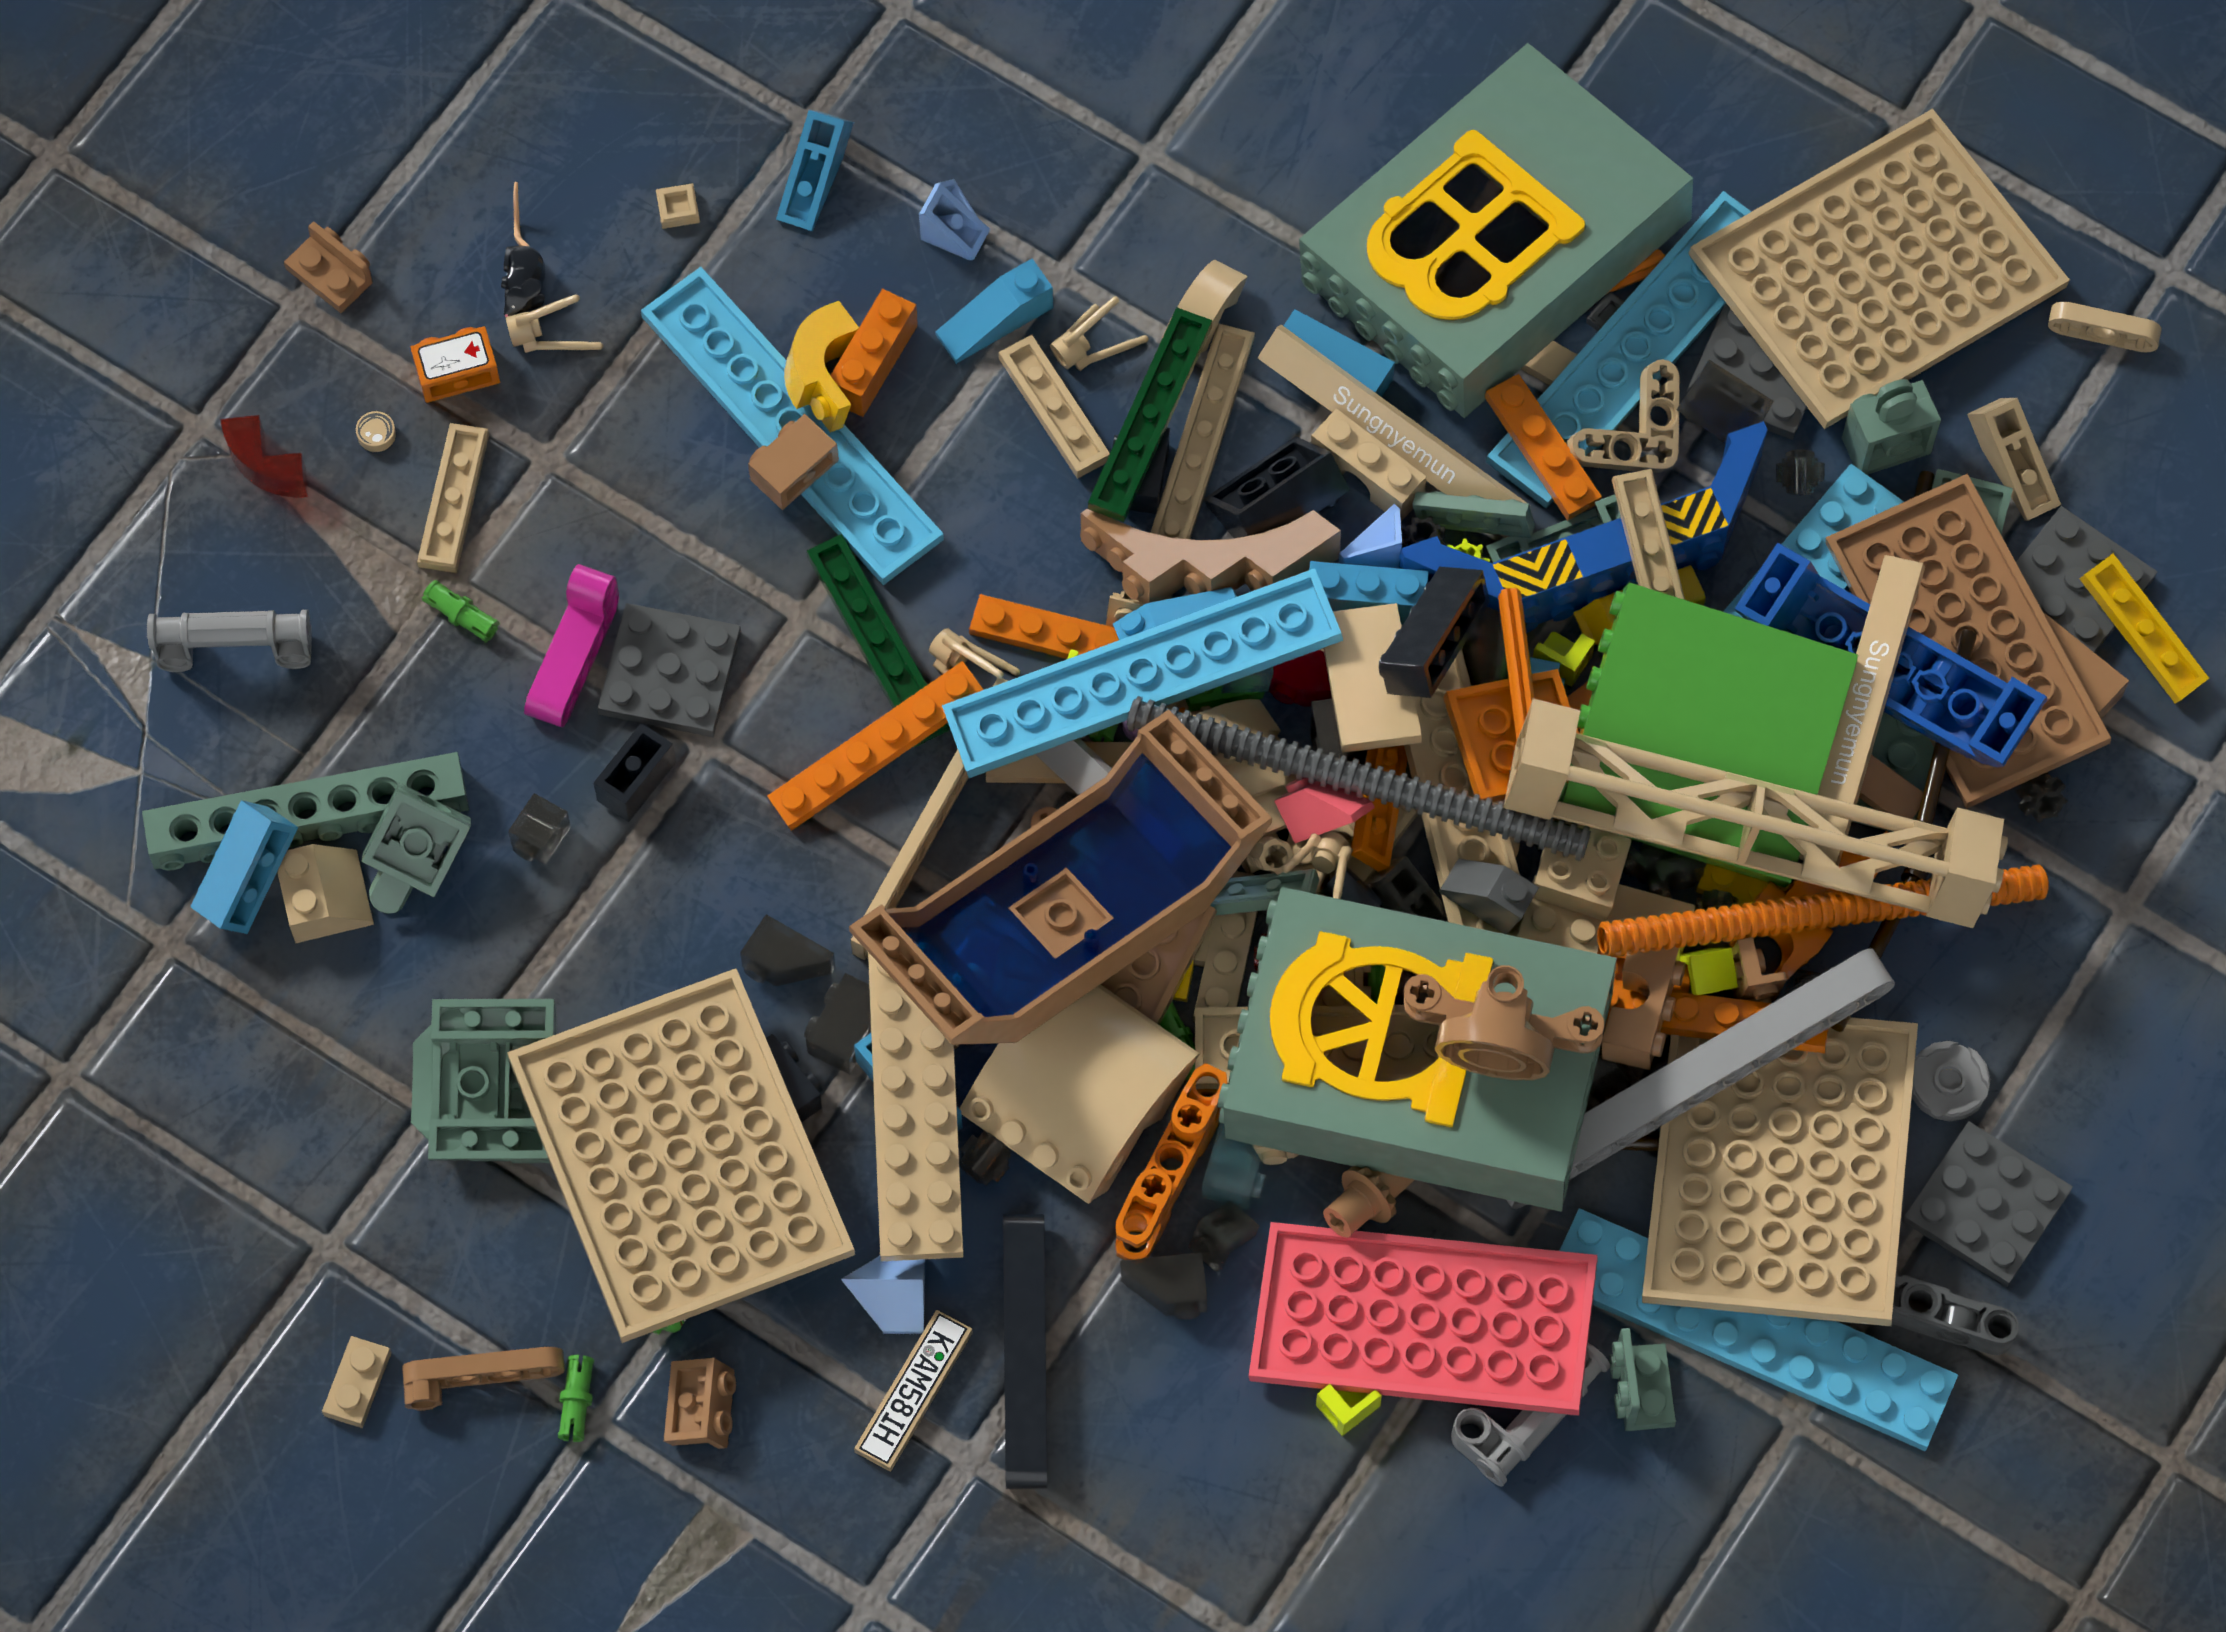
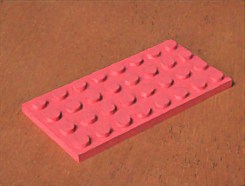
[1249,1222,1598,1416]

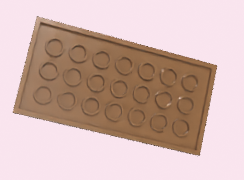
[1825,473,2111,809]

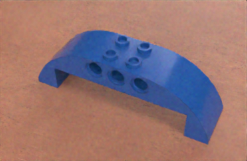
[1734,543,2048,767]

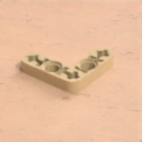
[1567,359,1680,473]

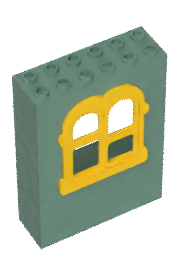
[1299,43,1693,418]

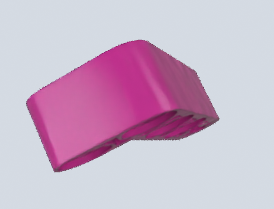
[524,564,619,728]

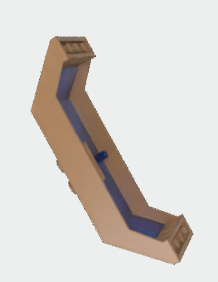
[849,710,1272,1045]

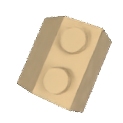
[277,844,374,943]

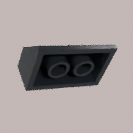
[1203,436,1350,539]

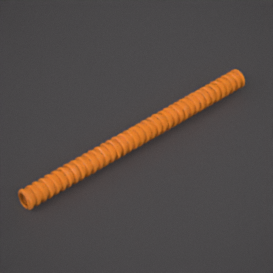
[1597,864,2049,957]

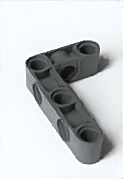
[1892,1275,2019,1355]

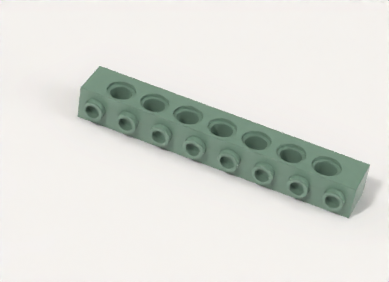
[142,752,469,871]

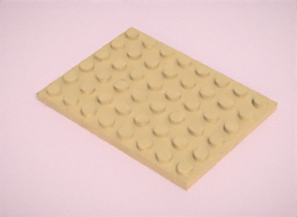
[1688,109,2070,429]
[507,968,855,1343]
[1642,1018,1918,1326]

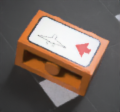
[410,326,500,403]

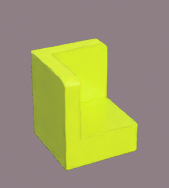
[1533,632,1595,687]
[1680,948,1738,995]
[1316,1384,1382,1436]

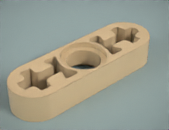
[2048,302,2162,352]

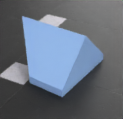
[919,179,990,260]
[1338,504,1402,568]
[841,1256,925,1334]

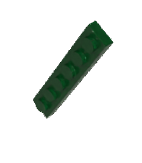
[1088,307,1212,522]
[807,534,950,747]

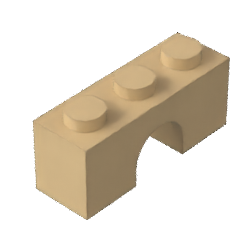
[1311,409,1427,522]

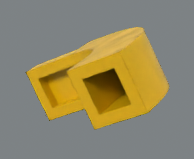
[784,301,859,433]

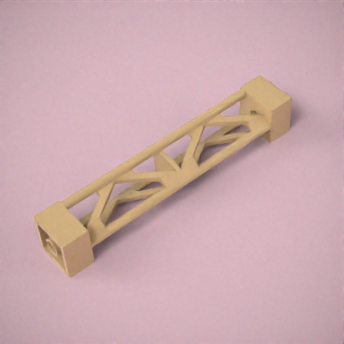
[1503,698,2008,928]

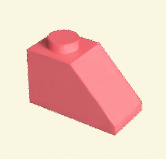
[1274,777,1375,844]

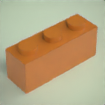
[830,289,918,417]

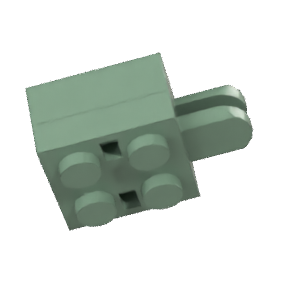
[1842,379,1941,475]
[362,783,471,914]

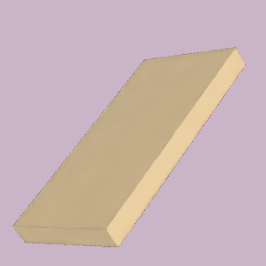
[1323,603,1422,753]

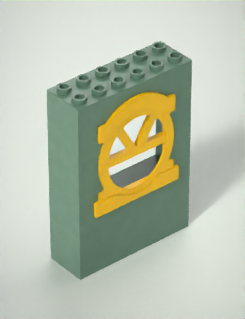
[1218,887,1617,1212]

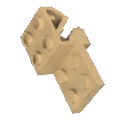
[1517,818,1632,954]

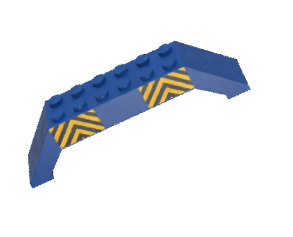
[1399,421,1768,635]

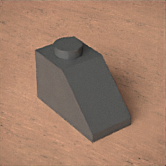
[1439,858,1539,934]

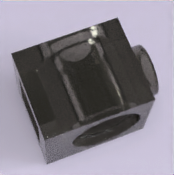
[508,793,571,865]

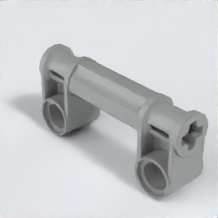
[147,609,312,672]
[1451,1343,1611,1487]

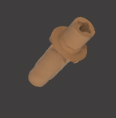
[1323,1166,1415,1238]

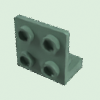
[1609,1328,1676,1431]

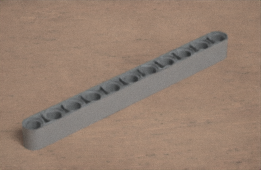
[1507,948,1895,1209]

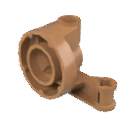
[1404,965,1604,1080]

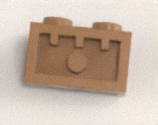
[284,222,373,313]
[1732,937,1787,1003]
[664,1358,736,1449]

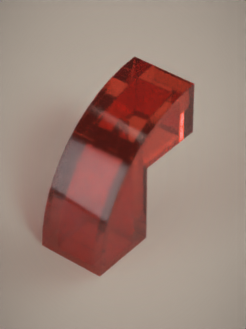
[220,415,308,498]

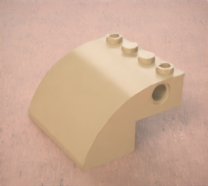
[959,973,1200,1204]

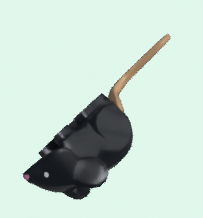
[501,182,545,317]

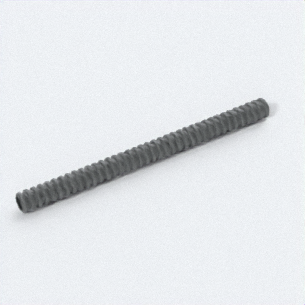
[1126,696,1591,861]

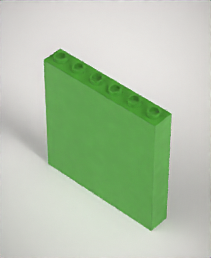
[1558,582,1859,888]

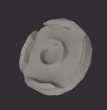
[1912,1041,1991,1121]

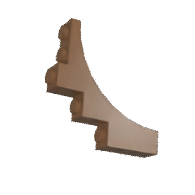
[1080,509,1341,605]

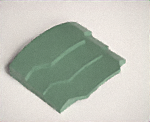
[411,999,557,1163]

